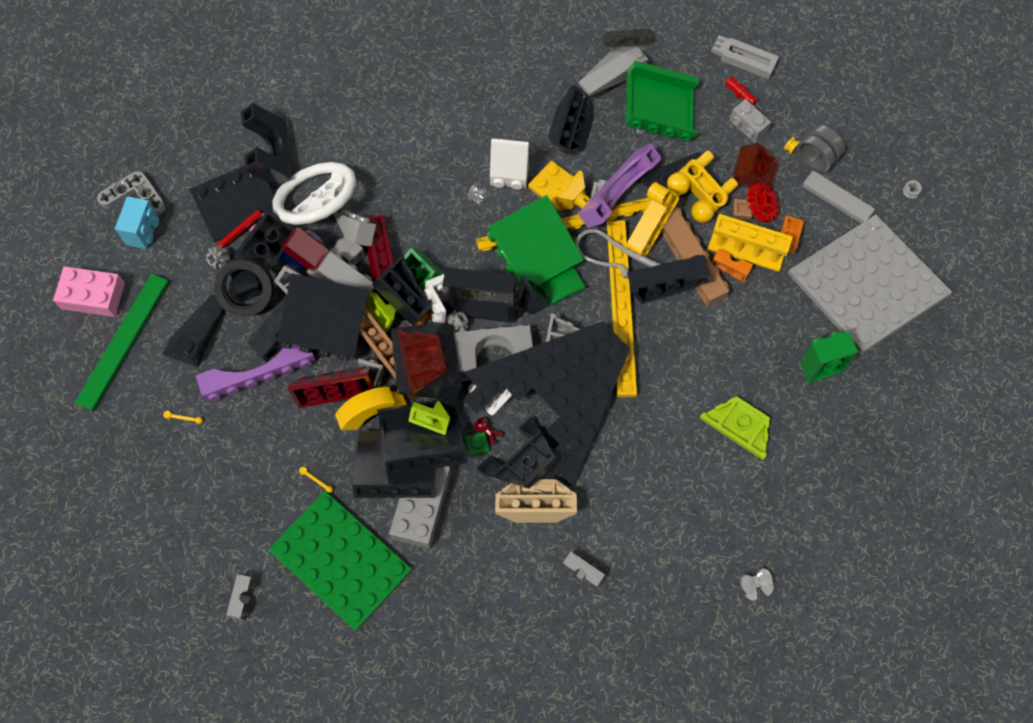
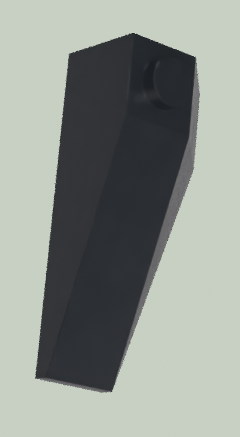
[163,294,225,367]

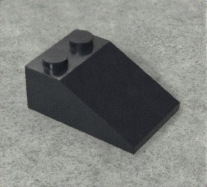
[235,209,295,272]

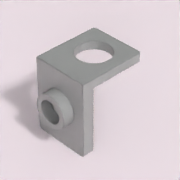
[358,359,385,389]

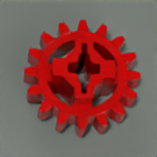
[746,183,780,223]

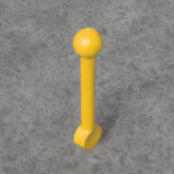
[163,411,203,424]
[299,467,333,493]

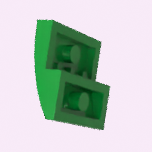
[540,266,586,306]

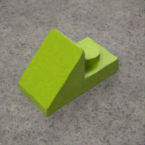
[365,292,396,333]
[409,401,450,435]

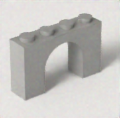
[454,325,533,381]

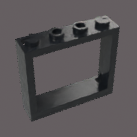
[442,267,520,323]

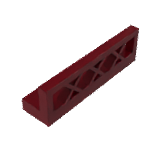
[365,215,393,291]

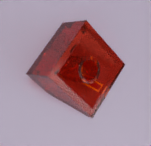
[733,143,779,191]

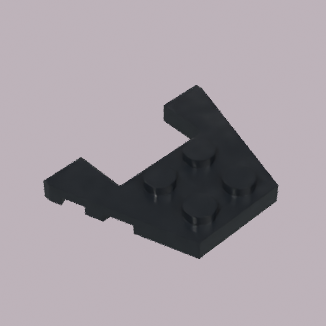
[477,417,558,489]

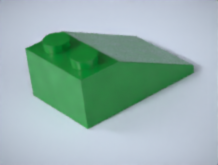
[396,248,444,314]

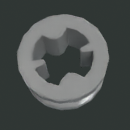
[903,180,922,199]

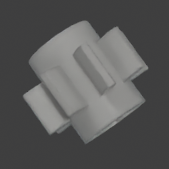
[206,245,230,269]
[445,311,468,332]

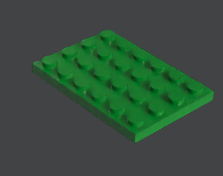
[268,491,412,632]

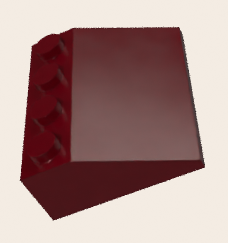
[288,367,374,408]

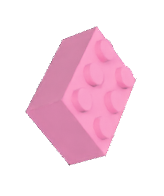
[53,267,125,317]

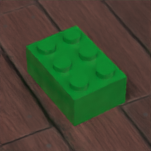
[799,331,858,384]

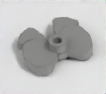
[740,568,774,600]

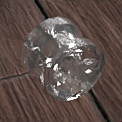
[467,184,488,206]

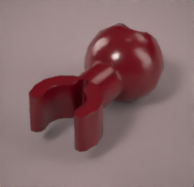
[474,418,503,445]

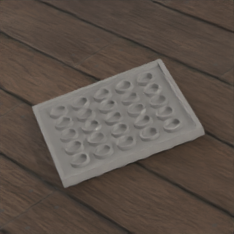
[788,215,952,354]

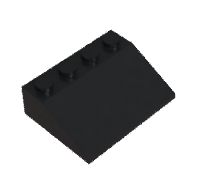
[189,165,274,243]
[391,322,462,400]

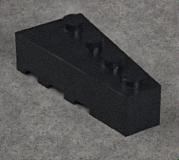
[627,255,714,304]

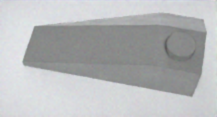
[579,47,648,96]

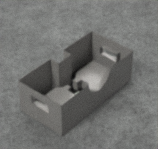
[562,552,605,589]
[226,575,254,621]

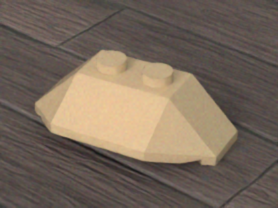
[495,479,577,523]

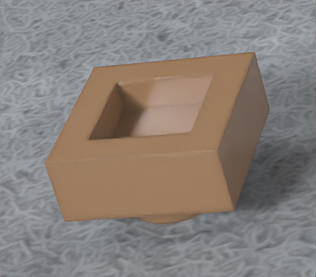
[733,199,752,220]

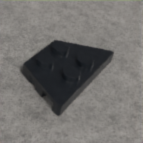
[637,152,700,198]

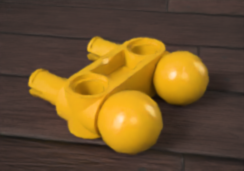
[667,151,738,223]

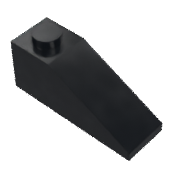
[519,275,551,315]

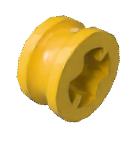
[784,137,800,155]

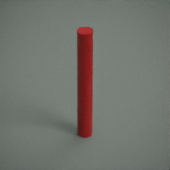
[216,209,262,248]

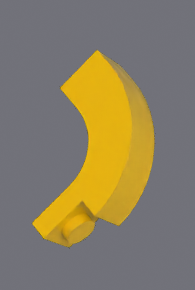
[335,387,407,430]

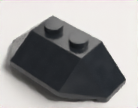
[548,85,593,155]

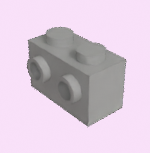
[730,99,771,143]

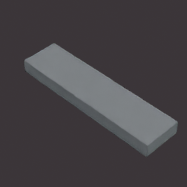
[802,171,875,224]

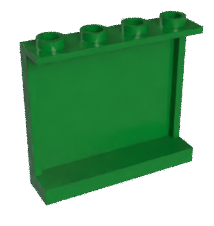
[625,61,699,141]
[486,195,584,287]

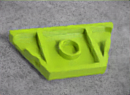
[699,396,770,460]

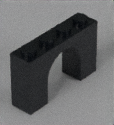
[241,103,291,187]

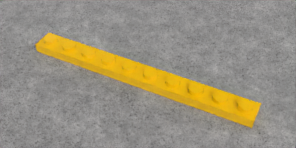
[475,197,652,251]
[606,220,637,397]

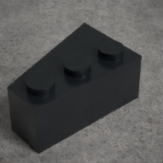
[372,254,431,325]

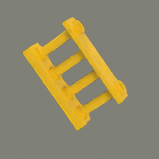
[708,214,793,272]

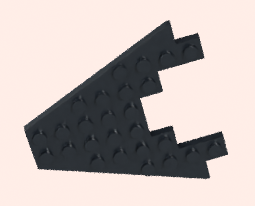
[463,321,630,486]

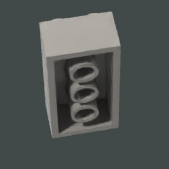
[389,466,451,549]

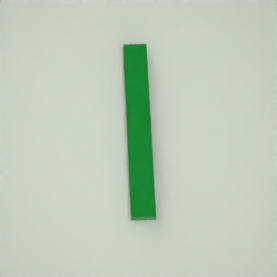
[75,274,169,412]

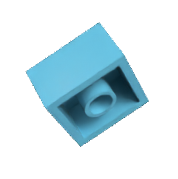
[115,196,159,249]

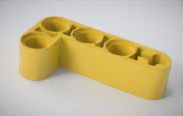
[626,182,679,257]

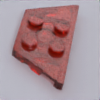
[397,330,447,395]

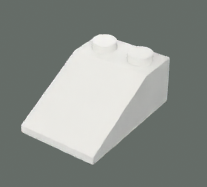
[490,139,529,190]

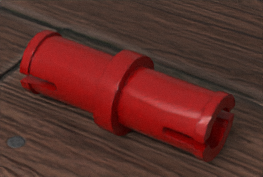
[724,76,758,105]

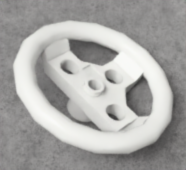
[272,162,357,225]

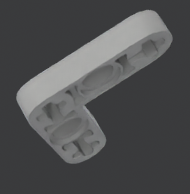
[97,171,165,215]

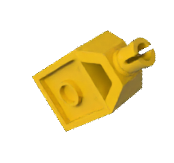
[528,160,591,211]

